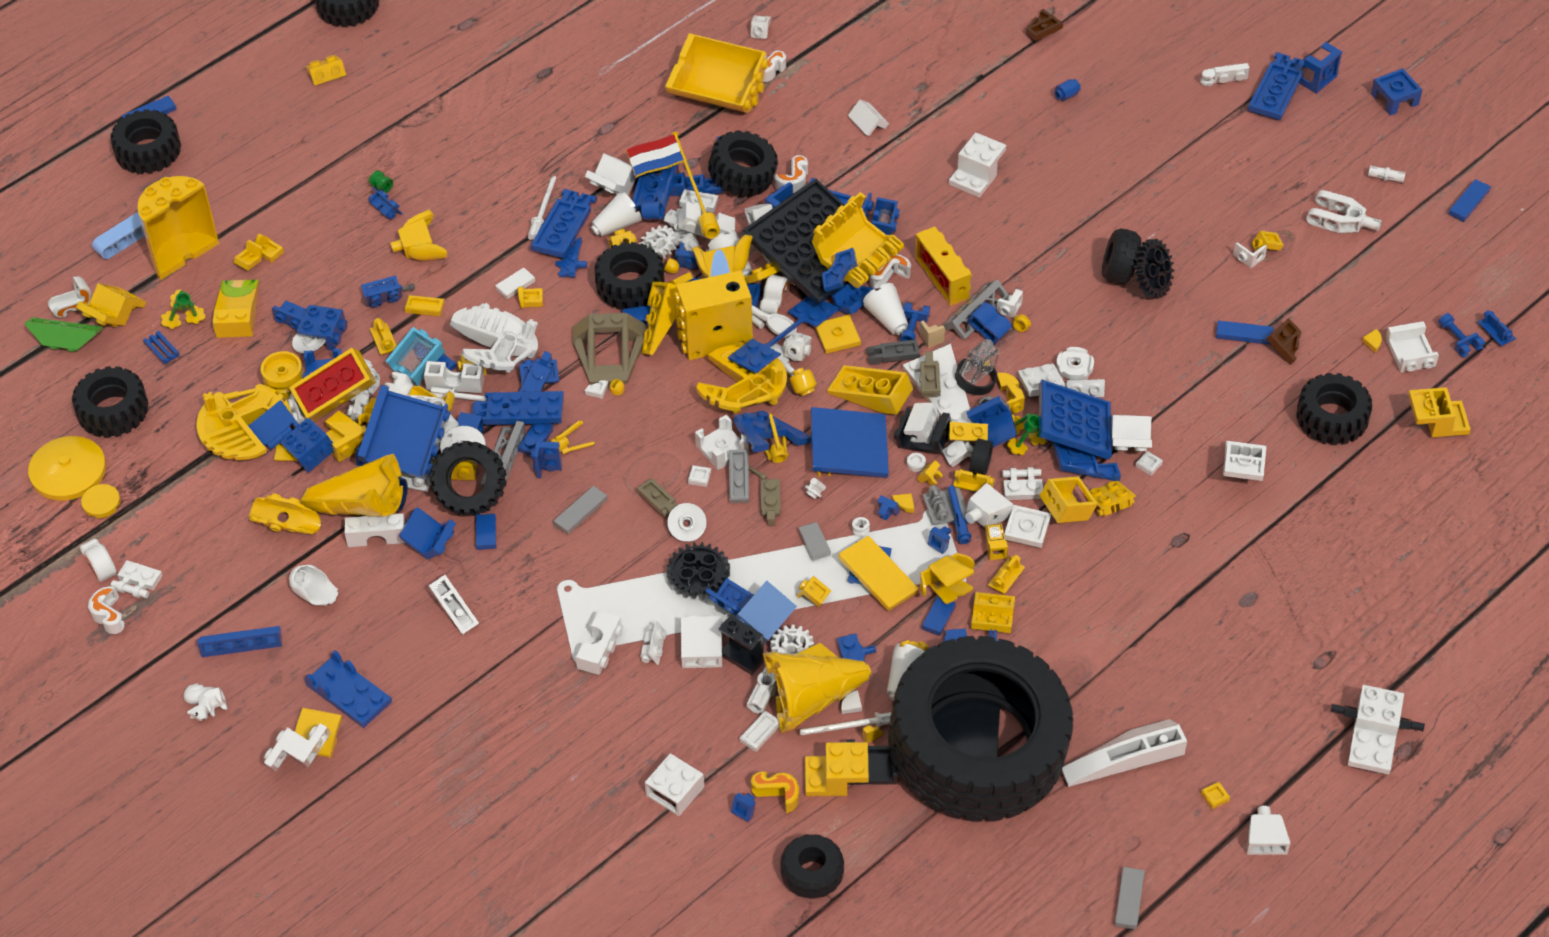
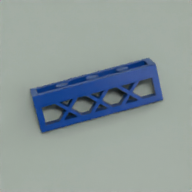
[197,626,282,657]

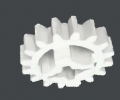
[639,225,678,259]
[770,624,814,654]

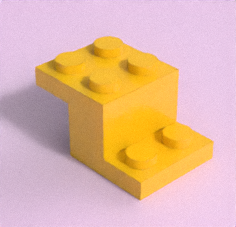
[76,283,146,327]
[1408,387,1471,437]
[805,742,869,796]

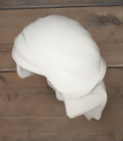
[289,565,338,606]

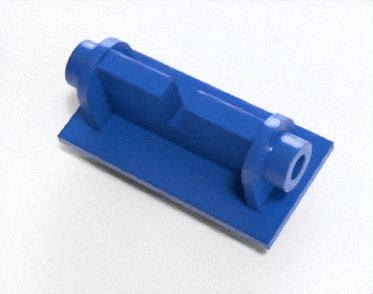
[369,187,402,219]
[1477,310,1516,346]

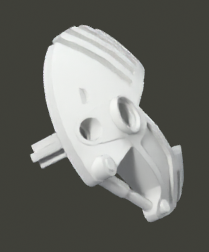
[450,306,538,372]

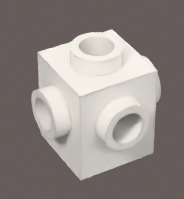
[783,332,812,361]

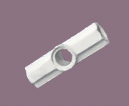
[747,666,777,714]

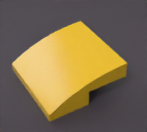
[971,592,1015,633]
[295,708,343,758]

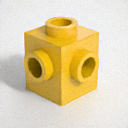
[607,228,637,249]

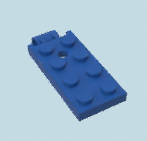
[471,391,564,425]

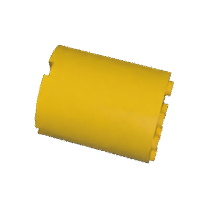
[665,33,769,113]
[137,176,219,280]

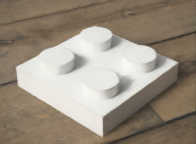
[1018,364,1065,397]
[1004,505,1051,548]

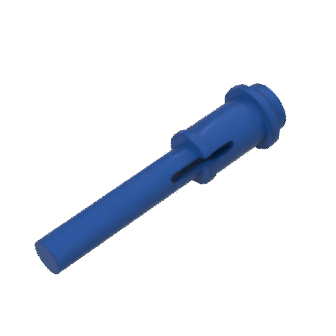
[947,485,972,544]

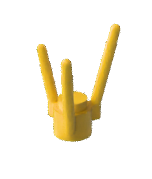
[764,414,789,463]
[550,421,595,455]

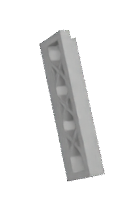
[943,279,1009,340]
[480,421,526,490]

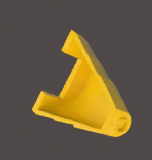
[300,453,403,517]
[763,652,871,733]

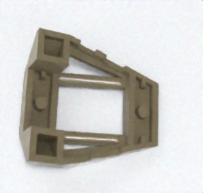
[572,313,646,385]

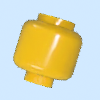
[789,367,817,396]

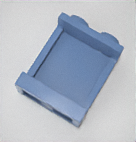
[735,581,797,645]

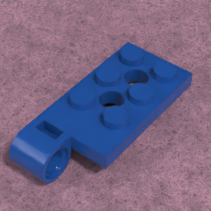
[632,164,679,220]

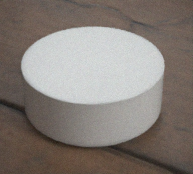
[907,453,926,472]

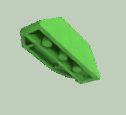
[25,317,103,351]

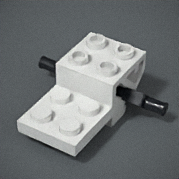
[1330,685,1425,775]

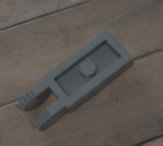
[866,340,920,365]

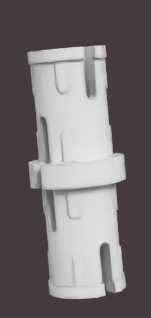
[1368,165,1406,183]

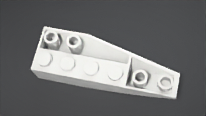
[1062,719,1187,787]

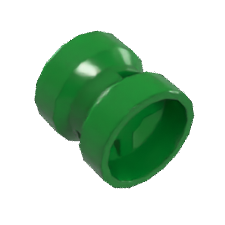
[369,170,394,194]

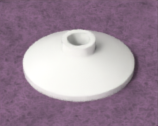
[292,333,326,354]
[668,503,707,542]

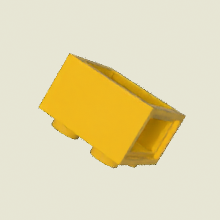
[1039,477,1098,523]

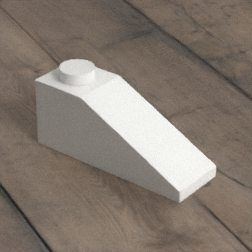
[429,575,479,635]

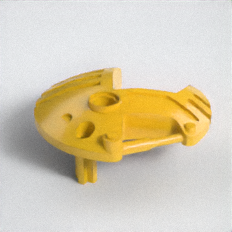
[696,345,787,414]
[196,384,292,460]

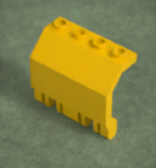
[812,192,904,288]

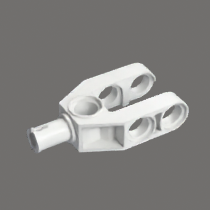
[1306,190,1382,233]

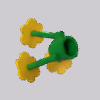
[161,290,206,329]
[1007,413,1047,455]

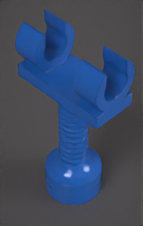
[900,302,930,341]
[1438,313,1485,358]

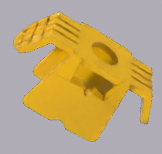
[920,553,975,604]

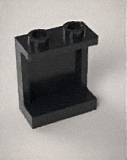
[847,739,899,785]

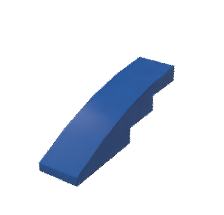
[652,172,724,196]

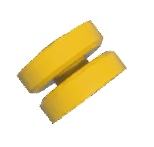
[260,351,303,399]

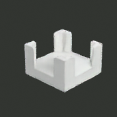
[695,415,749,470]

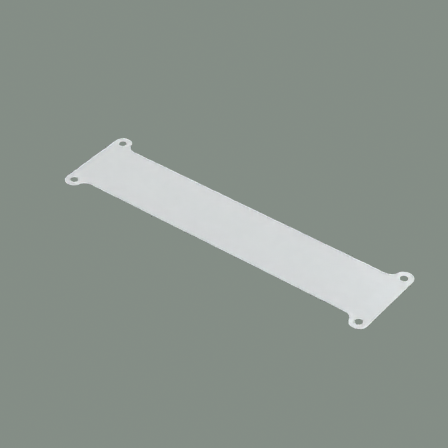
[557,509,966,662]

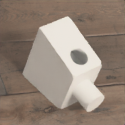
[965,483,1013,527]
[1247,806,1290,855]

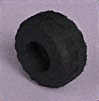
[1102,228,1141,284]
[780,834,844,899]

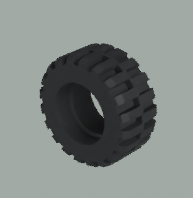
[315,0,379,27]
[110,109,181,174]
[708,130,778,197]
[594,242,665,310]
[72,366,149,438]
[1296,373,1372,445]
[430,441,507,516]

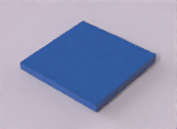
[1039,379,1112,459]
[810,407,889,478]

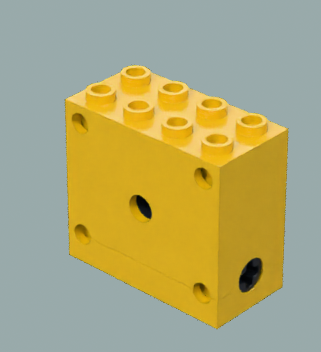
[674,270,753,360]

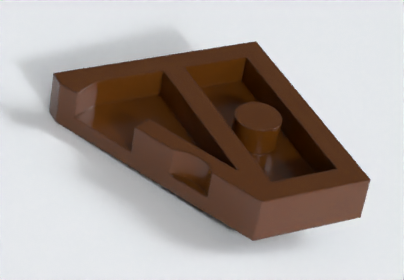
[1026,9,1063,41]
[1266,318,1301,365]

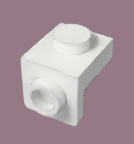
[942,440,974,467]

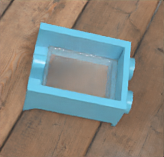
[385,327,446,386]

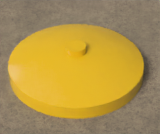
[28,436,106,501]

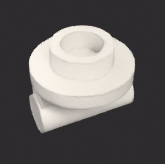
[805,478,826,499]

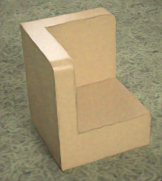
[920,321,945,348]

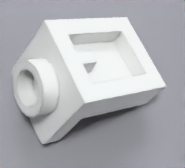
[751,15,771,39]
[675,229,699,251]
[997,289,1023,318]

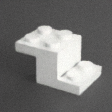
[949,132,1007,198]
[585,153,637,195]
[1111,415,1152,451]
[1223,441,1266,481]
[264,723,331,772]

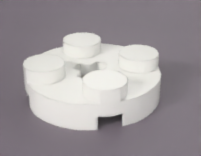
[1056,347,1094,380]

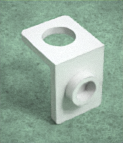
[1233,242,1267,268]

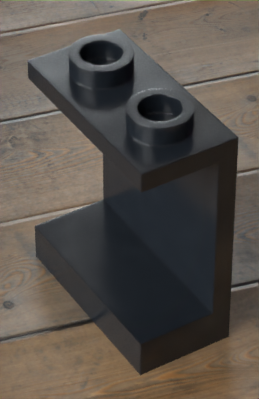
[894,407,952,454]
[718,615,764,675]

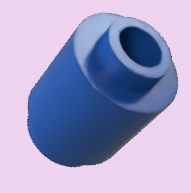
[1054,79,1081,102]

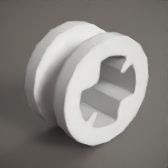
[852,517,870,537]

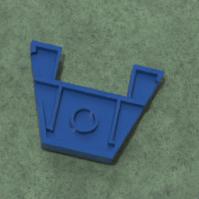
[733,411,811,452]
[1051,441,1121,481]

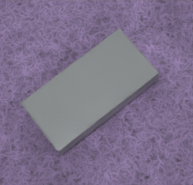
[799,522,831,561]

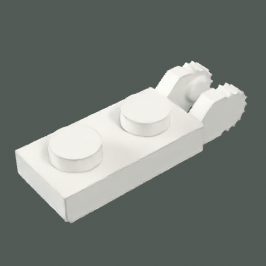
[1200,63,1250,87]

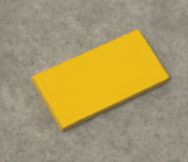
[838,535,919,611]

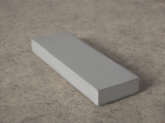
[729,449,749,503]
[553,486,608,535]
[1115,867,1145,930]

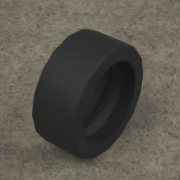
[969,438,993,475]

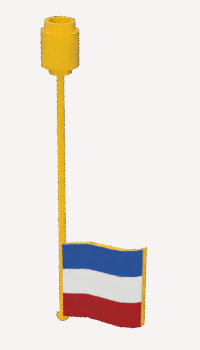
[626,131,720,239]

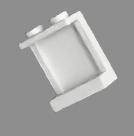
[1385,321,1439,373]
[681,615,722,668]

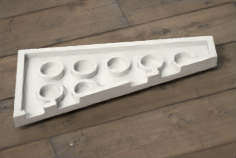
[903,344,972,442]

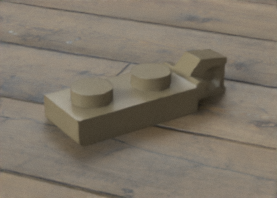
[920,351,941,397]
[637,478,677,517]
[761,479,781,526]

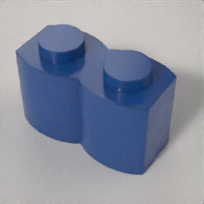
[968,302,1012,345]

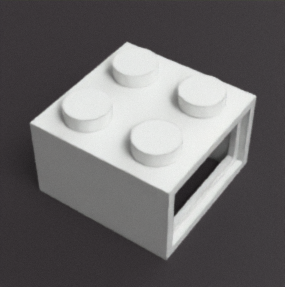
[645,753,704,816]

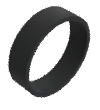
[955,357,997,395]

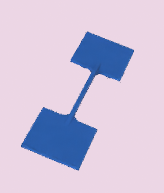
[728,297,840,374]

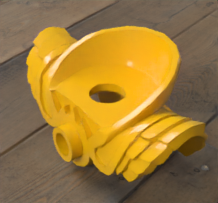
[248,493,321,534]

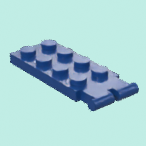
[1248,52,1307,120]
[531,189,597,258]

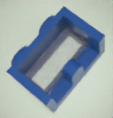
[871,197,900,235]

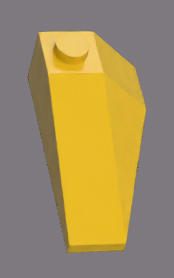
[642,282,678,355]

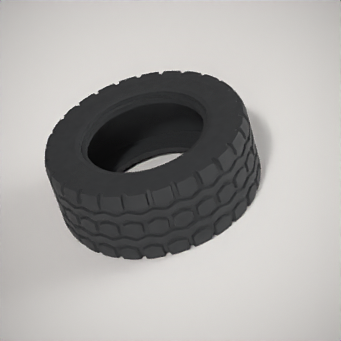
[888,636,1073,822]

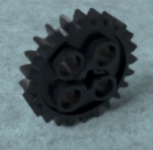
[1134,239,1174,299]
[666,542,730,599]

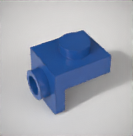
[675,243,700,270]

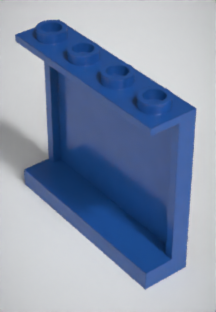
[358,385,451,480]

